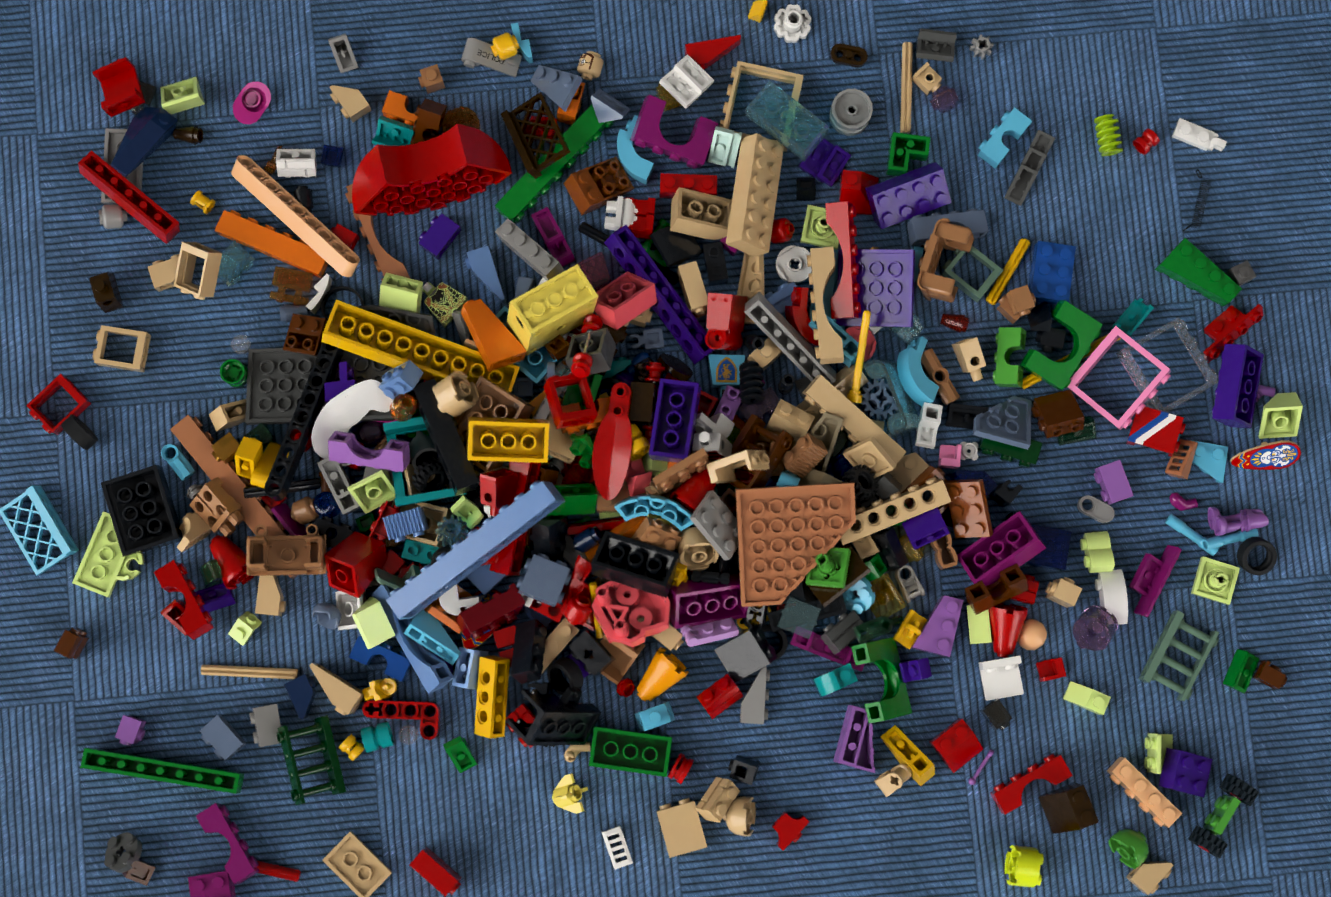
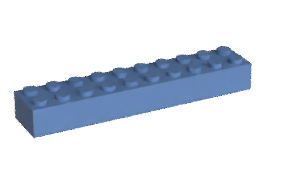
[386,480,565,620]

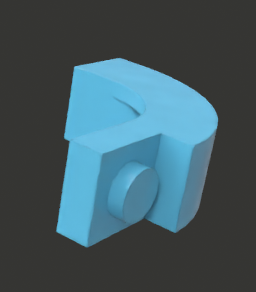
[617,115,654,185]
[897,336,939,407]

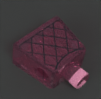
[569,251,611,292]

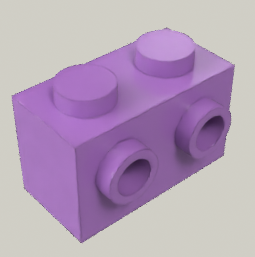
[1094,460,1134,505]

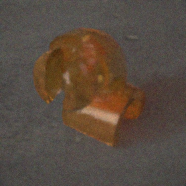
[264,146,286,175]

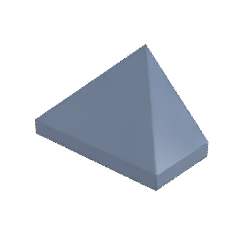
[590,89,631,123]

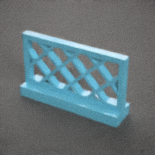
[0,485,79,576]

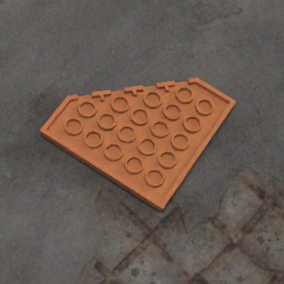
[735,482,856,607]

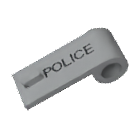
[461,38,522,78]

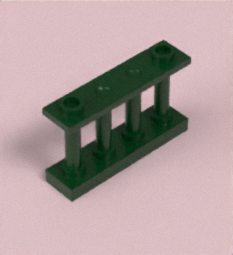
[277,715,346,805]

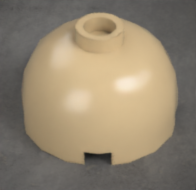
[723,797,756,836]

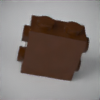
[1031,389,1084,438]

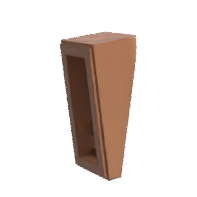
[1165,439,1198,479]

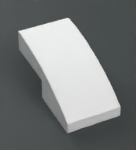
[306,273,332,314]

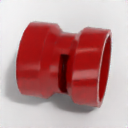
[1133,128,1160,155]

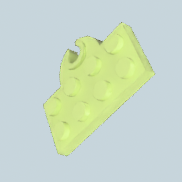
[72,511,145,598]

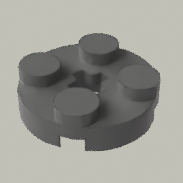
[104,832,142,873]

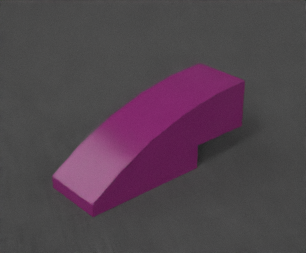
[531,207,575,267]

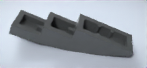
[1004,129,1055,206]

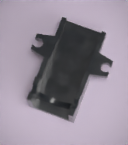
[506,687,601,747]

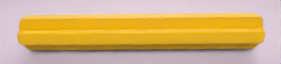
[986,238,1031,305]

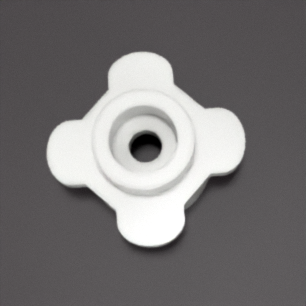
[960,441,978,461]

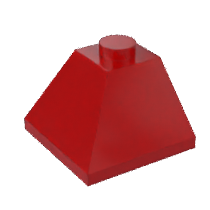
[839,170,879,215]

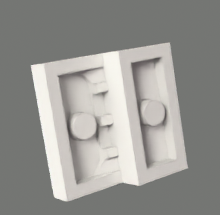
[659,54,714,109]

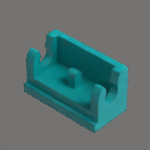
[1111,298,1154,337]

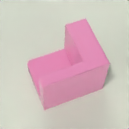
[938,444,962,469]

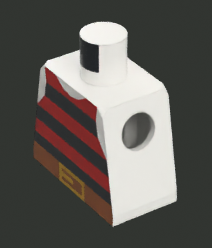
[692,432,732,463]

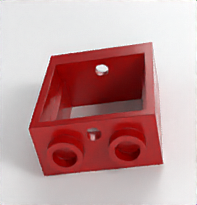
[26,373,92,435]
[544,373,598,429]

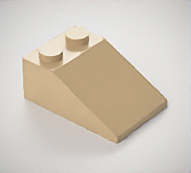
[310,663,364,716]

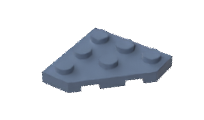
[973,396,1032,450]

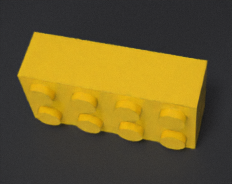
[467,417,549,463]

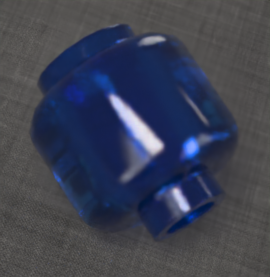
[313,492,341,518]

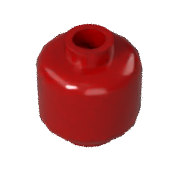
[771,218,795,244]
[564,595,593,625]

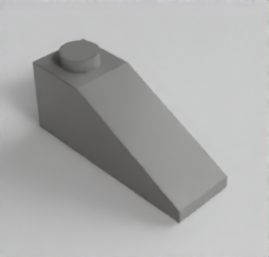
[317,457,361,515]

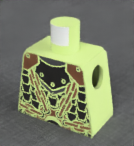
[422,282,469,328]

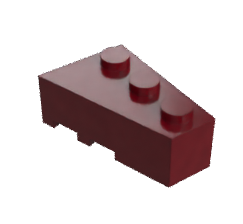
[456,583,526,640]

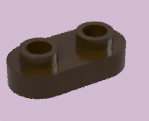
[830,44,868,68]

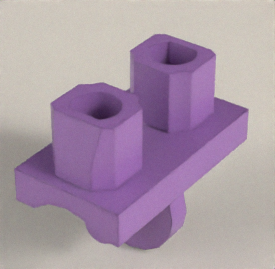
[713,385,741,421]

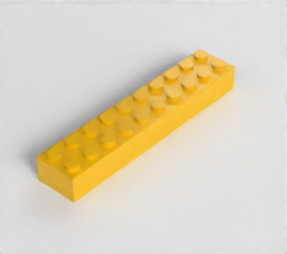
[321,299,520,392]

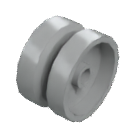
[829,89,873,136]

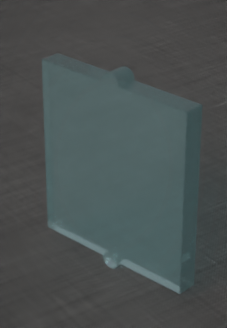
[777,597,821,639]

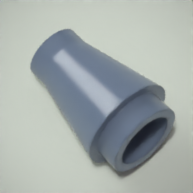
[279,304,308,323]

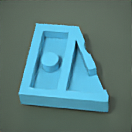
[1187,440,1228,483]

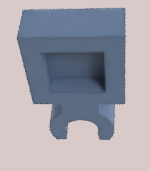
[630,328,664,350]

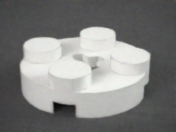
[776,245,812,284]

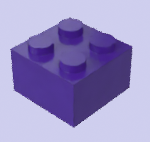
[1158,748,1213,797]

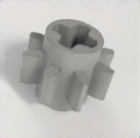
[969,34,994,60]

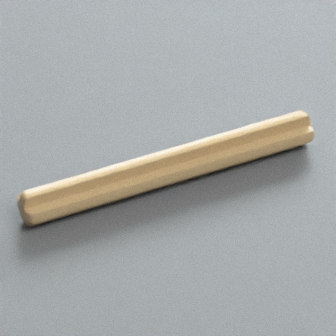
[900,42,913,134]
[201,664,298,679]

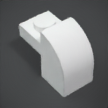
[915,402,943,449]
[695,412,735,438]
[439,584,479,616]

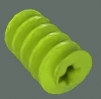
[1094,114,1123,156]

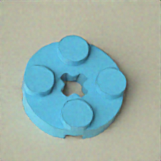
[842,577,875,614]

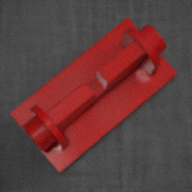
[369,501,401,542]

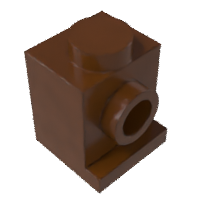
[1253,661,1287,689]

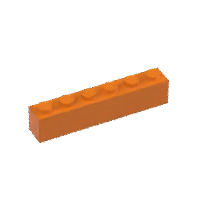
[214,210,328,278]

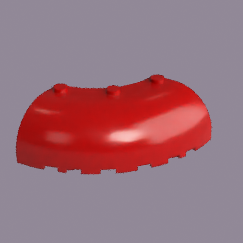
[352,124,512,216]

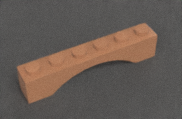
[345,184,410,280]

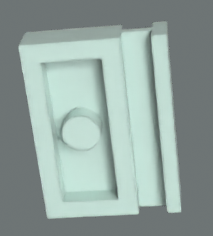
[707,126,742,168]

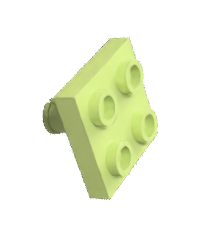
[800,205,839,250]
[1191,557,1240,605]

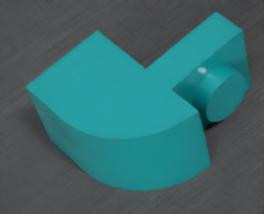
[813,663,858,697]

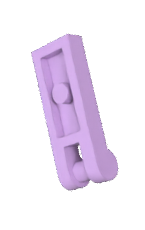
[680,617,739,647]

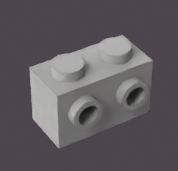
[249,704,281,747]

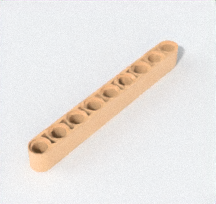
[231,155,360,277]

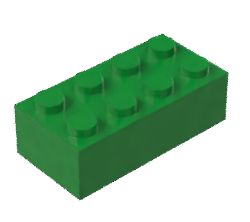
[589,726,672,777]

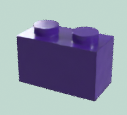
[419,213,461,260]
[902,507,950,550]

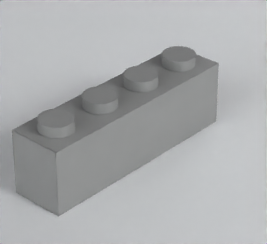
[495,218,565,281]

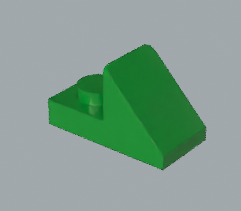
[443,735,477,773]

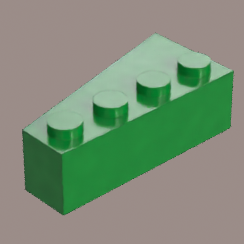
[1154,238,1242,307]

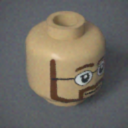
[577,51,604,81]

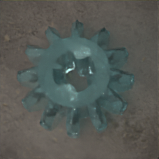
[435,515,469,549]

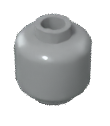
[99,204,127,229]

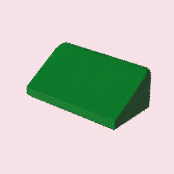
[1223,649,1260,694]

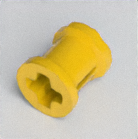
[190,190,216,215]

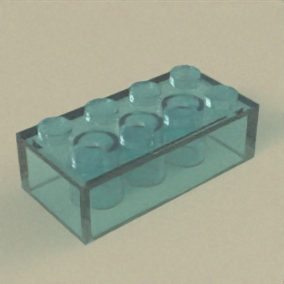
[745,80,829,162]

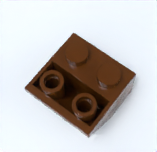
[283,313,328,356]

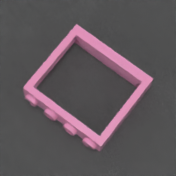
[1067,326,1171,430]

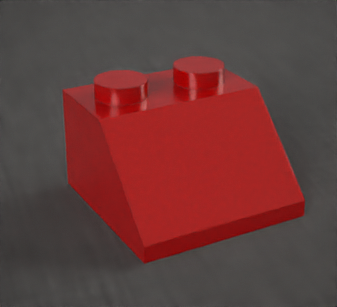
[929,718,983,773]

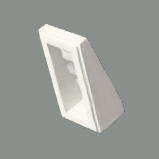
[602,826,633,870]

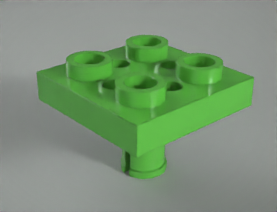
[805,547,851,589]

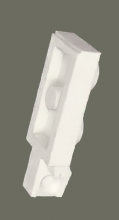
[1172,118,1227,151]

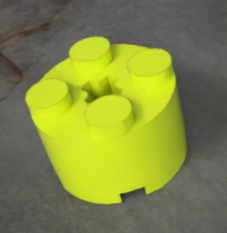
[1005,845,1044,888]

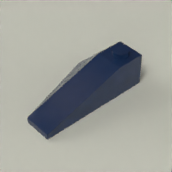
[111,107,178,177]

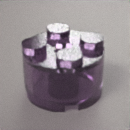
[1073,605,1118,651]

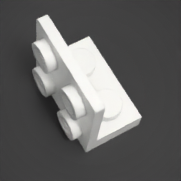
[978,656,1024,701]

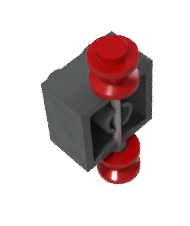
[565,314,616,378]

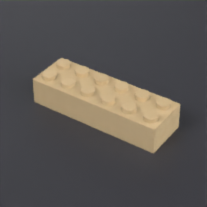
[726,133,784,257]

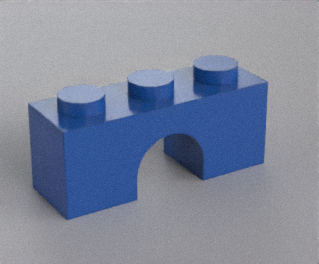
[349,636,411,682]

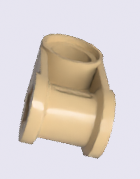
[874,764,912,797]

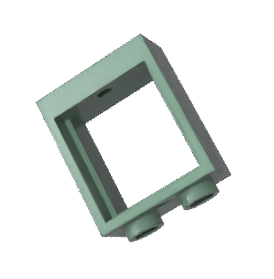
[942,246,1003,302]

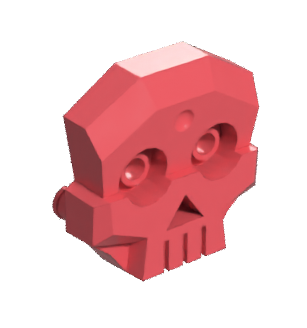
[591,581,671,648]

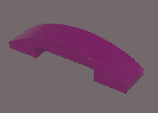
[790,626,865,672]

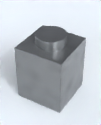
[1225,260,1257,286]

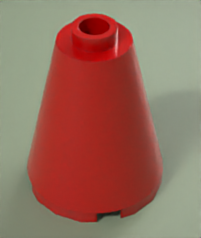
[669,468,716,513]
[209,535,254,590]
[989,603,1028,658]

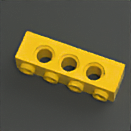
[474,655,510,739]

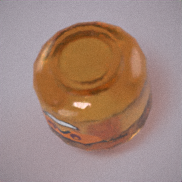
[390,393,417,422]

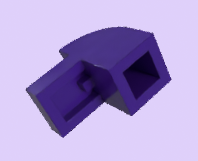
[324,362,358,403]
[899,657,932,683]

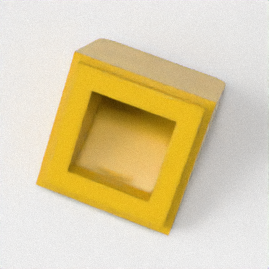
[748,0,768,23]

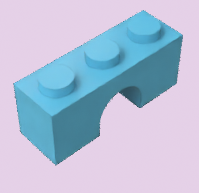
[977,107,1032,169]

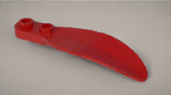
[592,382,632,500]

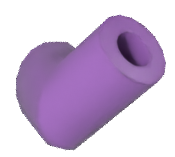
[1256,385,1276,402]

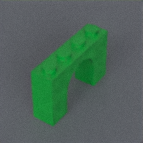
[1019,300,1103,390]
[851,637,912,724]

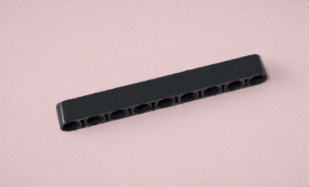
[264,343,344,501]

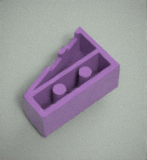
[911,595,963,657]
[833,705,875,773]

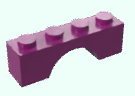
[196,803,259,884]

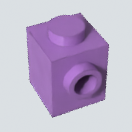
[115,715,146,746]

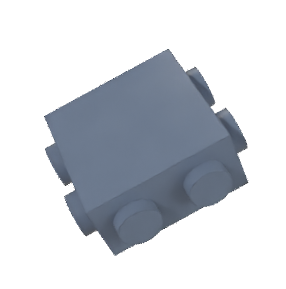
[516,553,572,607]

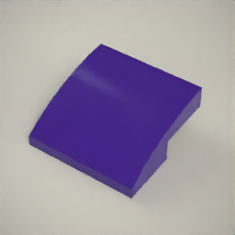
[797,135,851,187]

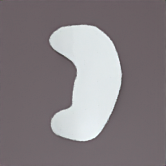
[311,379,395,466]

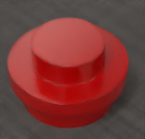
[616,678,635,697]

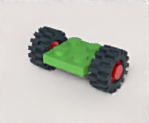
[1188,774,1259,858]

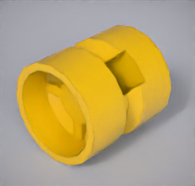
[630,424,650,461]

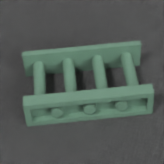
[1138,610,1219,701]

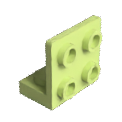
[1144,733,1173,774]

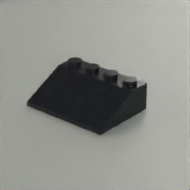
[101,465,183,557]

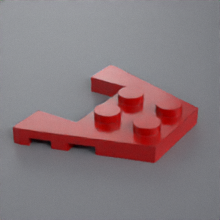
[561,555,631,631]

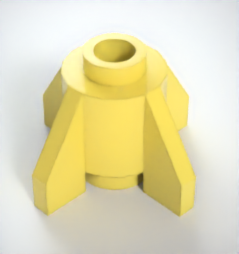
[552,773,588,814]

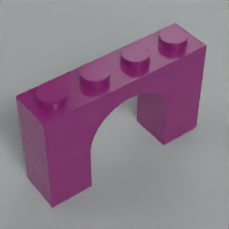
[630,95,718,169]

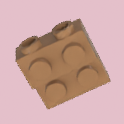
[631,516,683,551]

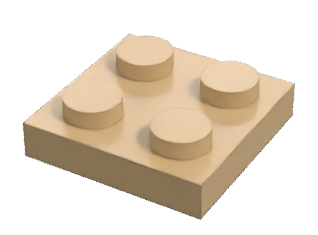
[843,436,897,478]

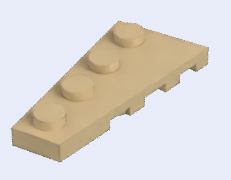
[737,253,765,324]

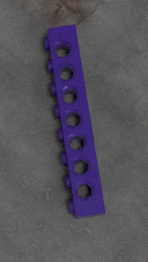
[604,225,714,365]

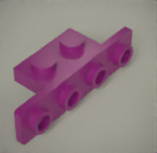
[1129,545,1182,617]

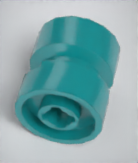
[361,721,394,753]

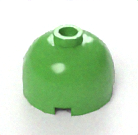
[1108,829,1149,869]

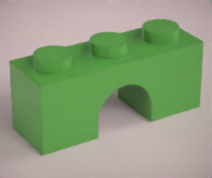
[993,327,1026,388]

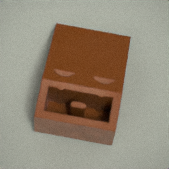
[563,156,634,215]

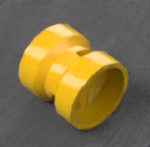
[338,734,365,762]

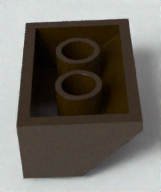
[804,543,871,608]

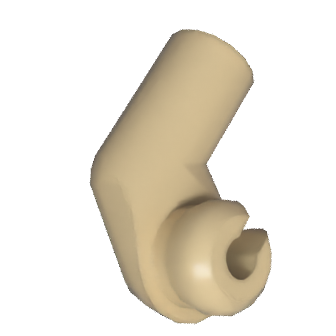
[564,742,590,763]

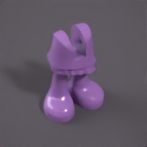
[1207,507,1269,536]

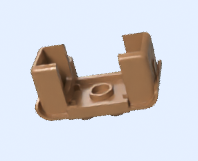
[917,218,974,303]
[246,524,326,576]

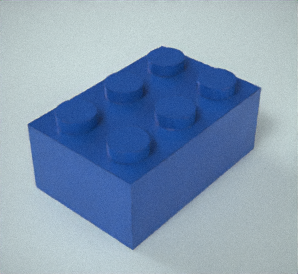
[1029,241,1076,305]

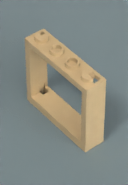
[719,61,804,152]

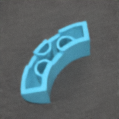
[614,494,694,531]

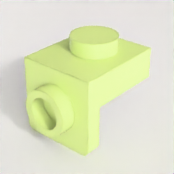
[450,495,484,530]
[228,611,262,646]

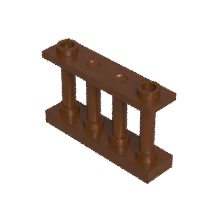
[717,414,794,489]

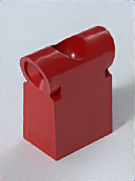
[705,293,748,351]

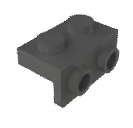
[916,28,957,62]

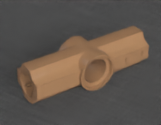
[921,348,960,406]

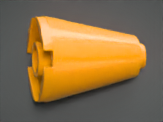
[637,647,689,701]

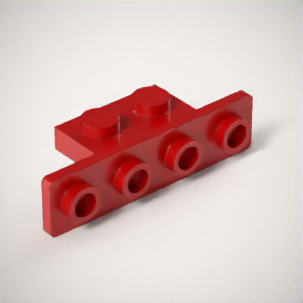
[1203,304,1264,363]

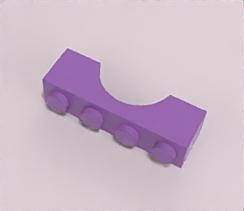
[328,431,410,472]

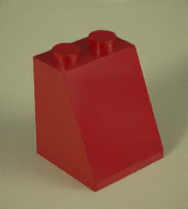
[324,531,387,598]

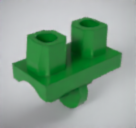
[570,433,596,468]

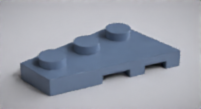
[530,65,583,112]

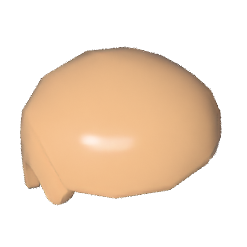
[1018,619,1047,651]

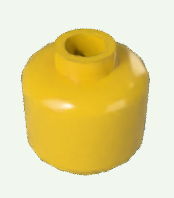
[490,32,520,60]

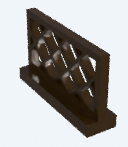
[501,92,570,179]

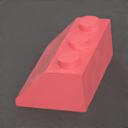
[594,271,657,330]

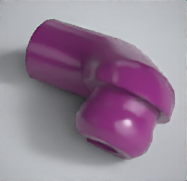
[1169,492,1198,511]

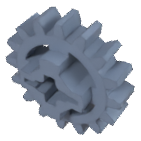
[859,379,901,421]

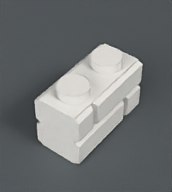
[276,149,317,178]

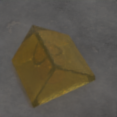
[870,573,907,622]

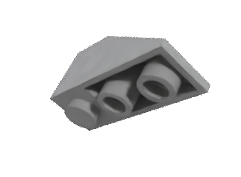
[740,666,770,724]

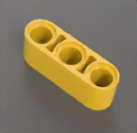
[250,442,289,489]

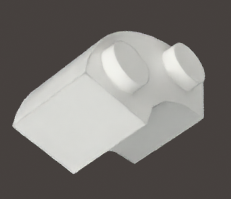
[1095,569,1128,626]

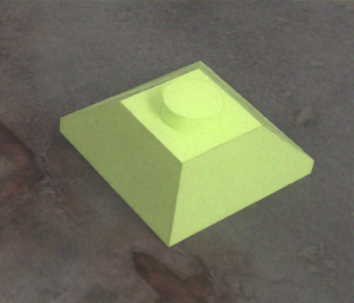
[1258,392,1303,439]

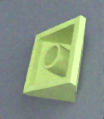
[160,77,205,115]
[347,470,396,514]
[352,597,395,649]

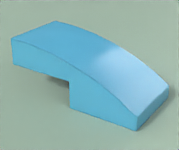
[511,23,533,63]

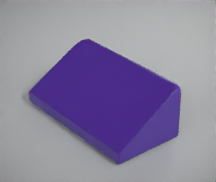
[195,583,236,612]

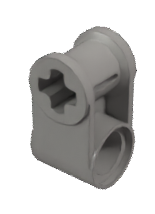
[894,565,925,603]

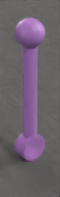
[969,749,994,785]

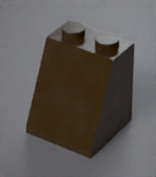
[1038,782,1099,834]

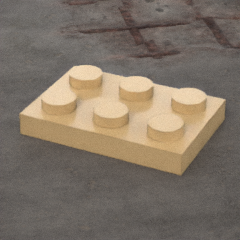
[322,831,393,897]

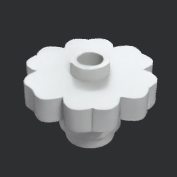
[774,4,811,43]

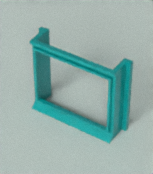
[383,415,467,507]

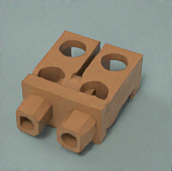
[189,477,245,537]

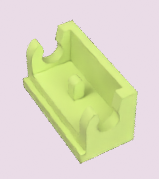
[967,605,993,644]

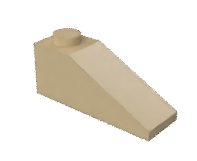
[255,576,286,616]

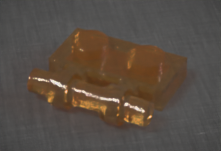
[269,266,314,306]

